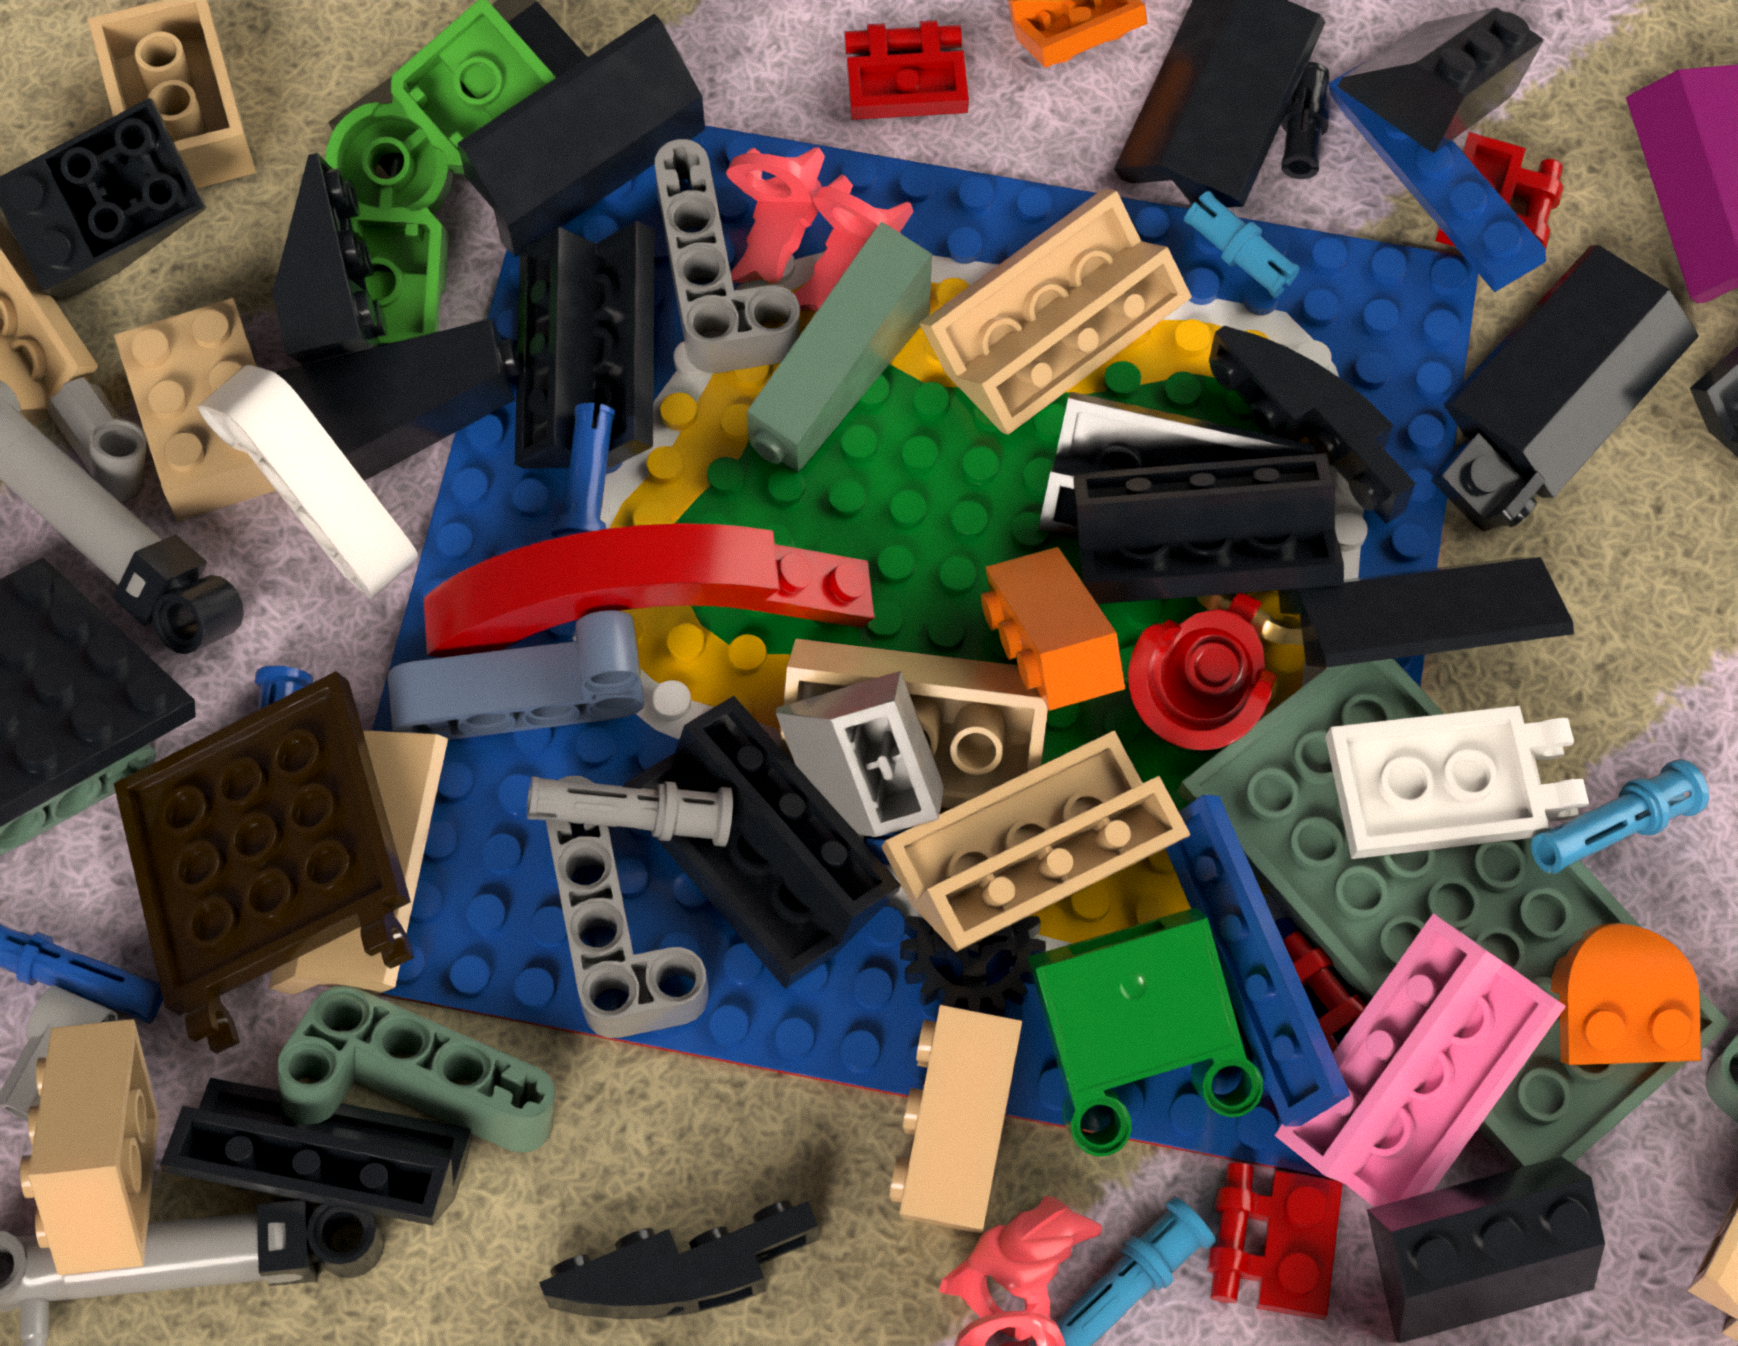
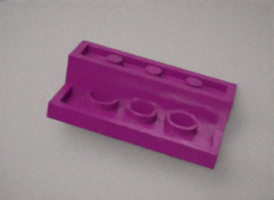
[1625,64,1738,304]

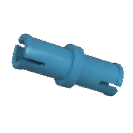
[1184,191,1300,298]

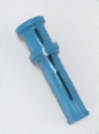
[1531,759,1709,874]
[1030,1196,1216,1346]

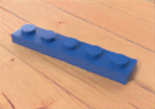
[1328,59,1546,293]
[1165,794,1350,1127]

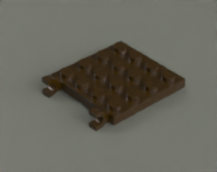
[114,671,414,1054]

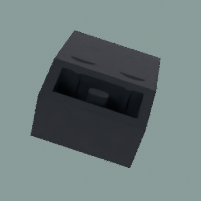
[0,98,207,300]
[272,153,388,365]

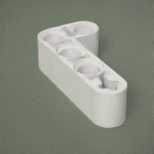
[198,365,418,599]

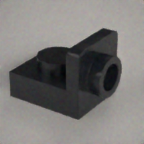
[1431,433,1546,532]

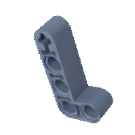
[387,610,645,740]

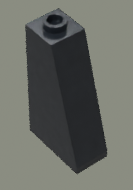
[276,319,520,481]

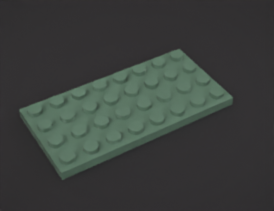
[1177,659,1731,1169]

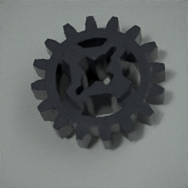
[900,916,1046,1017]

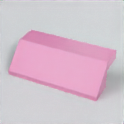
[1274,913,1566,1207]

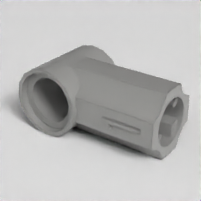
[48,377,147,502]
[0,985,118,1121]

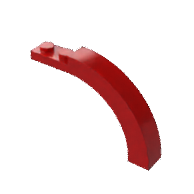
[424,523,874,658]

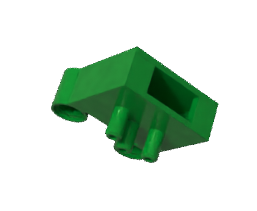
[1027,907,1263,1157]

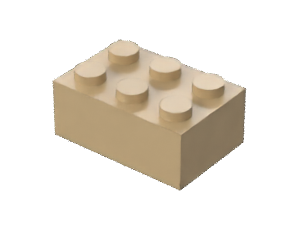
[88,0,256,188]
[114,298,276,522]
[889,1005,1022,1234]
[20,1019,159,1276]

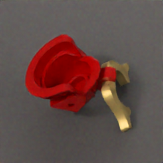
[1128,593,1304,750]

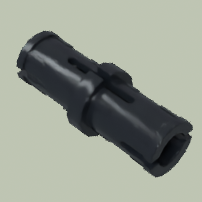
[1281,62,1330,179]

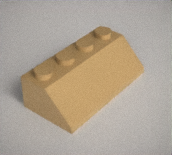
[780,639,1048,808]

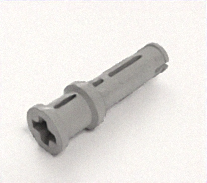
[526,776,733,847]

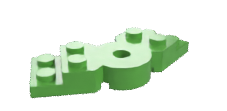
[325,0,556,346]

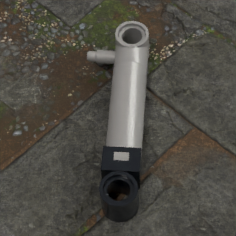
[0,380,244,654]
[0,1200,385,1346]

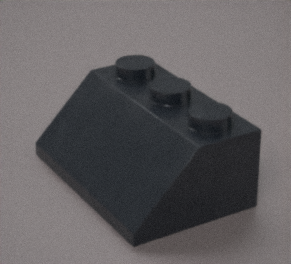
[1338,7,1544,154]
[1367,1156,1605,1343]

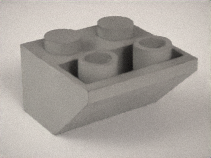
[775,671,944,837]

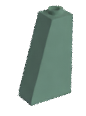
[747,222,932,473]

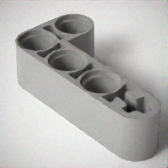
[655,139,801,373]
[546,776,708,1038]

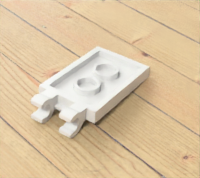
[1325,706,1589,859]

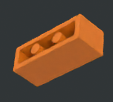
[981,547,1125,710]

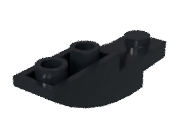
[1208,326,1415,524]
[539,1200,819,1319]

